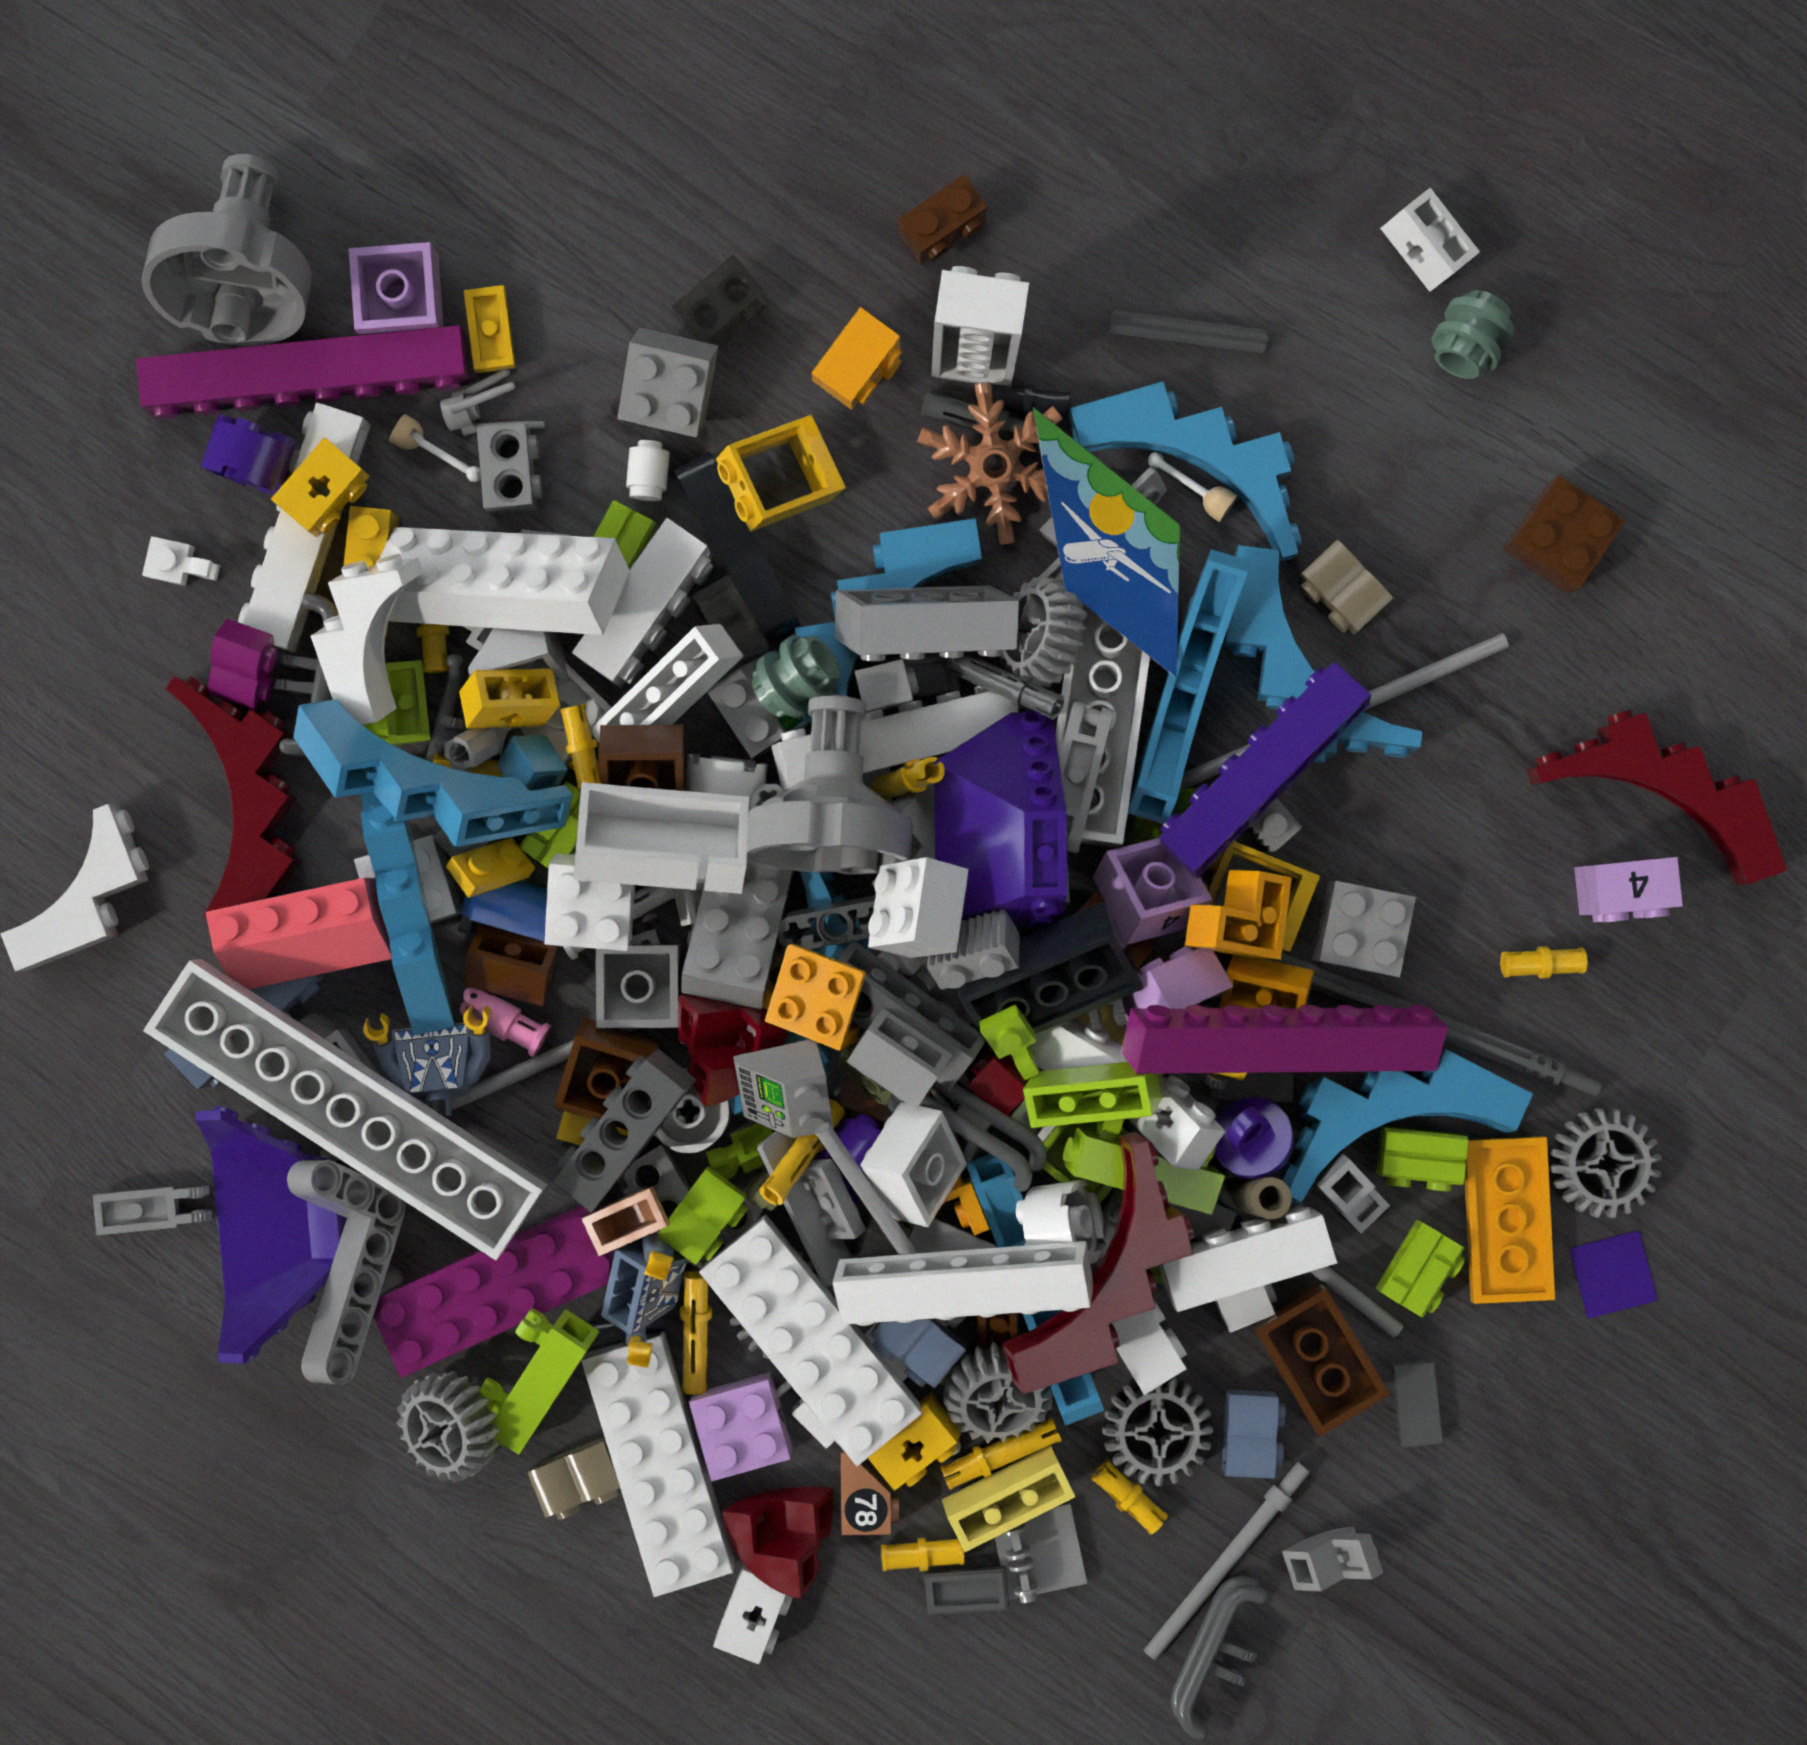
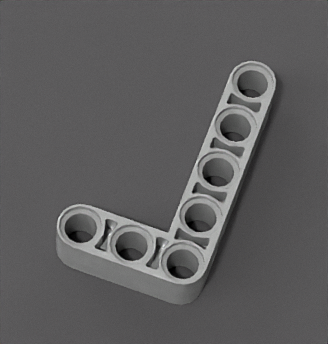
[287,1160,406,1385]

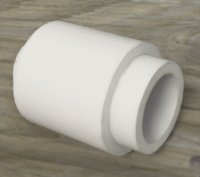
[626,440,670,501]

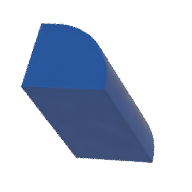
[460,880,547,942]

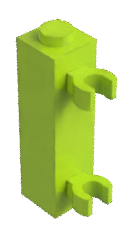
[1063,1119,1225,1215]
[479,1308,600,1455]

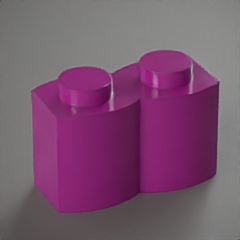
[208,618,278,710]

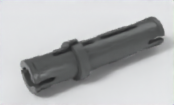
[921,390,1039,449]
[947,652,1064,720]

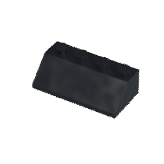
[957,902,1144,1052]

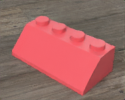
[205,878,392,990]

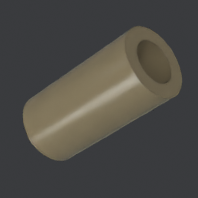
[1231,1176,1292,1219]

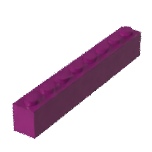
[136,325,471,419]
[1121,1005,1448,1074]

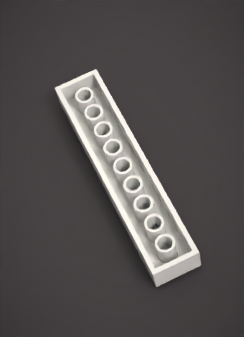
[143,959,548,1260]

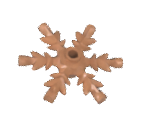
[917,382,1063,544]

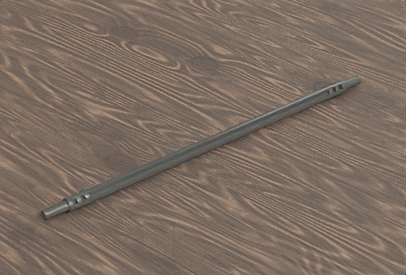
[1068,867,1602,1096]

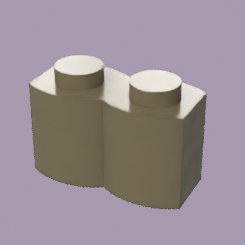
[1299,540,1393,635]
[527,1437,620,1520]

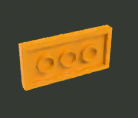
[1464,1136,1555,1304]

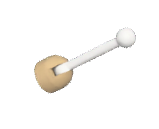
[389,414,481,482]
[1148,452,1238,522]

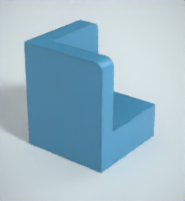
[498,735,568,791]

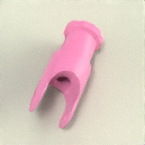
[460,987,551,1057]

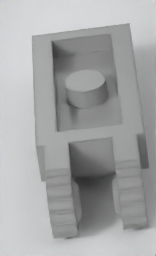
[93,1185,212,1235]

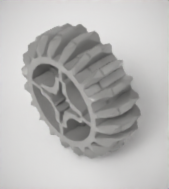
[1000,577,1087,687]
[1549,1108,1662,1218]
[943,1341,1054,1444]
[396,1370,500,1483]
[1102,1377,1213,1486]

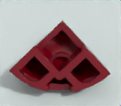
[678,994,789,1107]
[722,1486,833,1599]

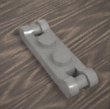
[1059,700,1114,853]

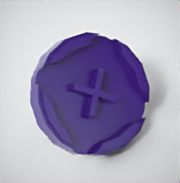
[1214,1097,1294,1180]

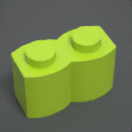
[657,1166,748,1265]

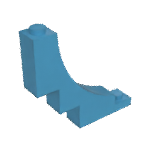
[293,699,573,847]

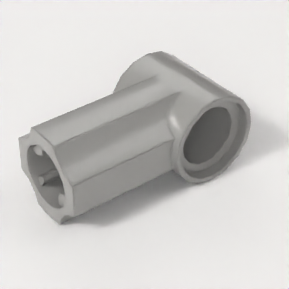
[444,727,522,772]

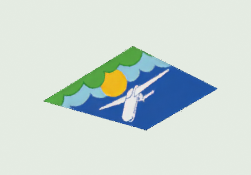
[1033,407,1180,678]

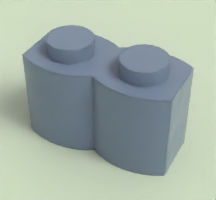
[871,1318,966,1388]
[1222,1389,1285,1479]

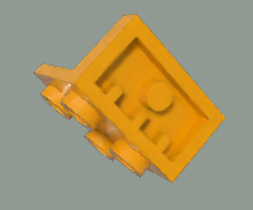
[765,944,866,1051]
[896,1175,990,1236]

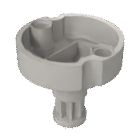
[142,154,312,346]
[747,694,913,874]

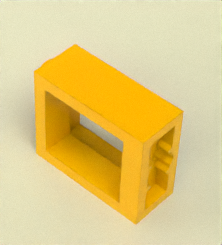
[716,414,846,532]
[1204,841,1320,952]

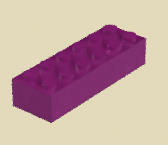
[373,1204,615,1378]

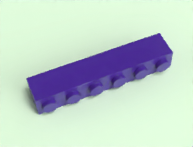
[1159,661,1371,879]

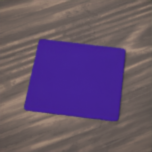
[1570,1231,1657,1318]

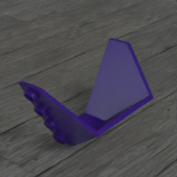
[934,710,1067,937]
[195,1106,348,1364]

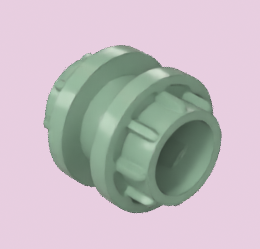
[1431,290,1514,379]
[752,635,840,718]

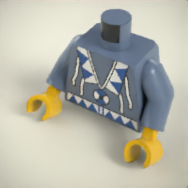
[363,1004,492,1119]
[601,1233,691,1368]

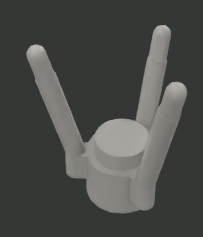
[440,369,545,436]

